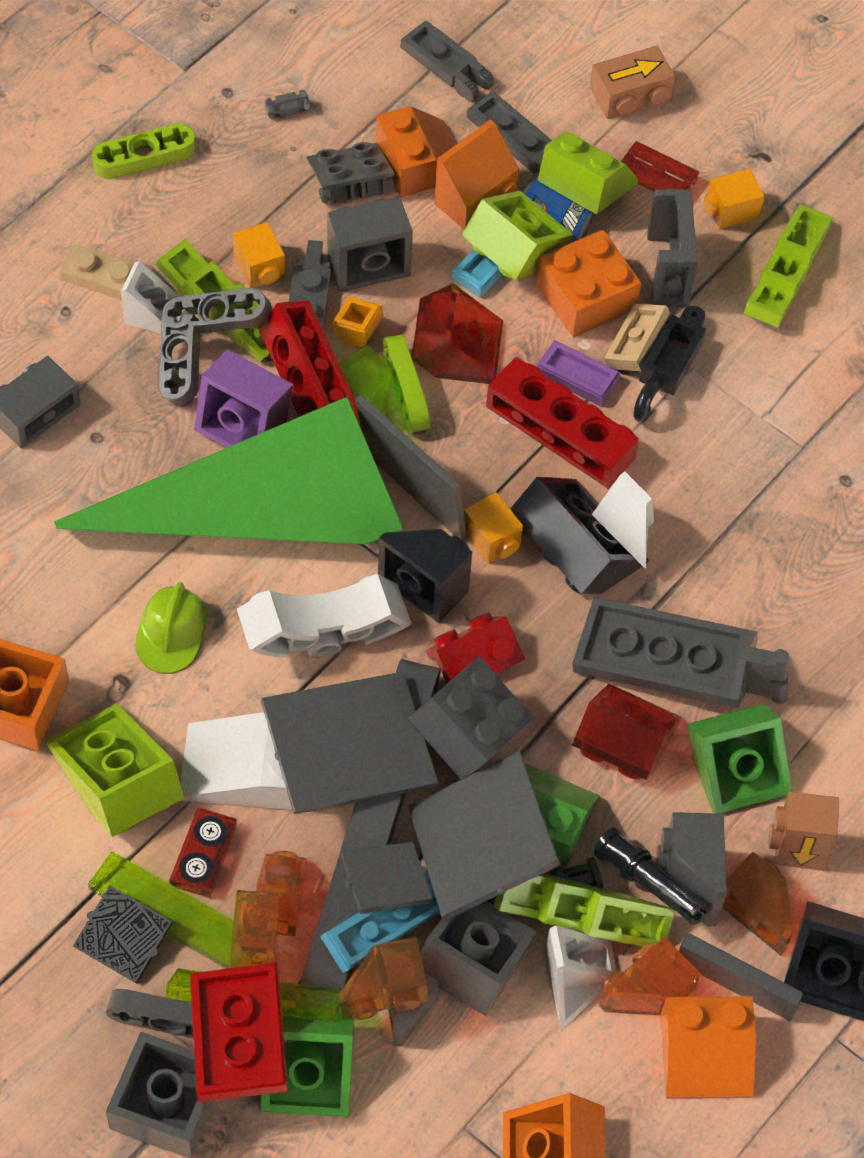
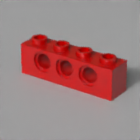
[259,300,360,424]
[486,357,639,489]

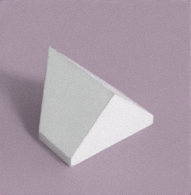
[121,261,189,334]
[592,472,654,569]
[545,925,619,1031]

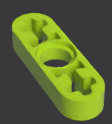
[92,123,195,179]
[383,334,430,433]

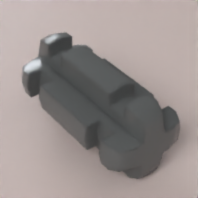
[265,90,310,119]

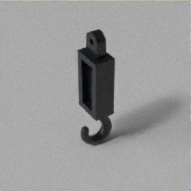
[633,306,706,423]

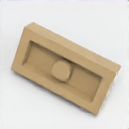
[59,243,134,300]
[604,303,671,371]

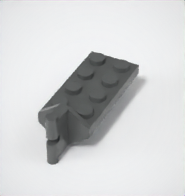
[572,597,789,708]

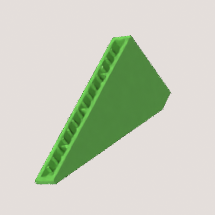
[54,397,403,548]

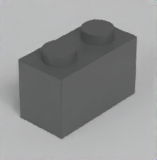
[0,356,80,448]

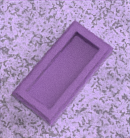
[536,340,621,407]

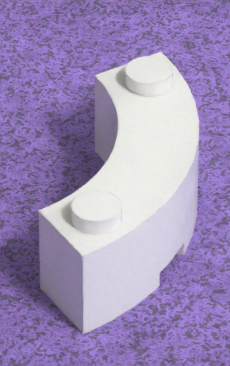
[237,573,412,658]

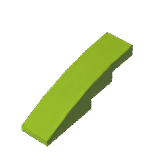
[744,204,833,328]
[156,238,270,362]
[494,874,675,951]

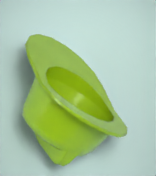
[135,582,208,674]

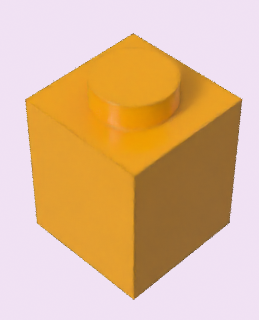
[704,169,765,230]
[233,222,285,288]
[464,492,523,564]

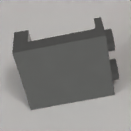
[647,188,697,307]

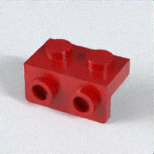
[425,612,525,683]

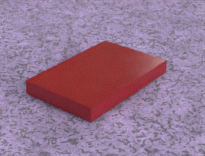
[190,962,288,1102]

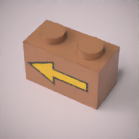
[590,45,676,119]
[768,791,839,871]

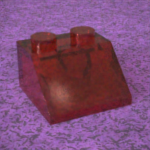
[411,283,503,384]
[572,684,682,780]

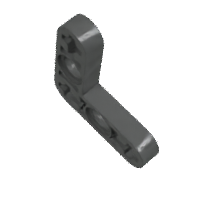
[159,288,272,406]

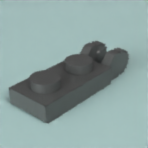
[400,20,495,102]

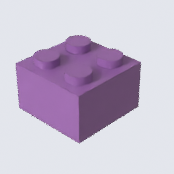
[194,349,293,448]

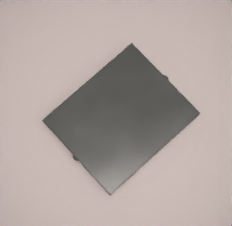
[355,395,467,540]
[261,672,438,815]
[408,751,561,921]

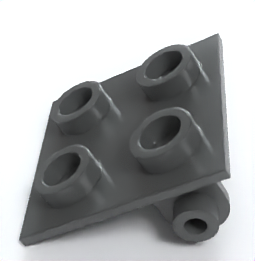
[307,142,394,205]

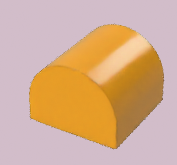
[332,296,384,347]

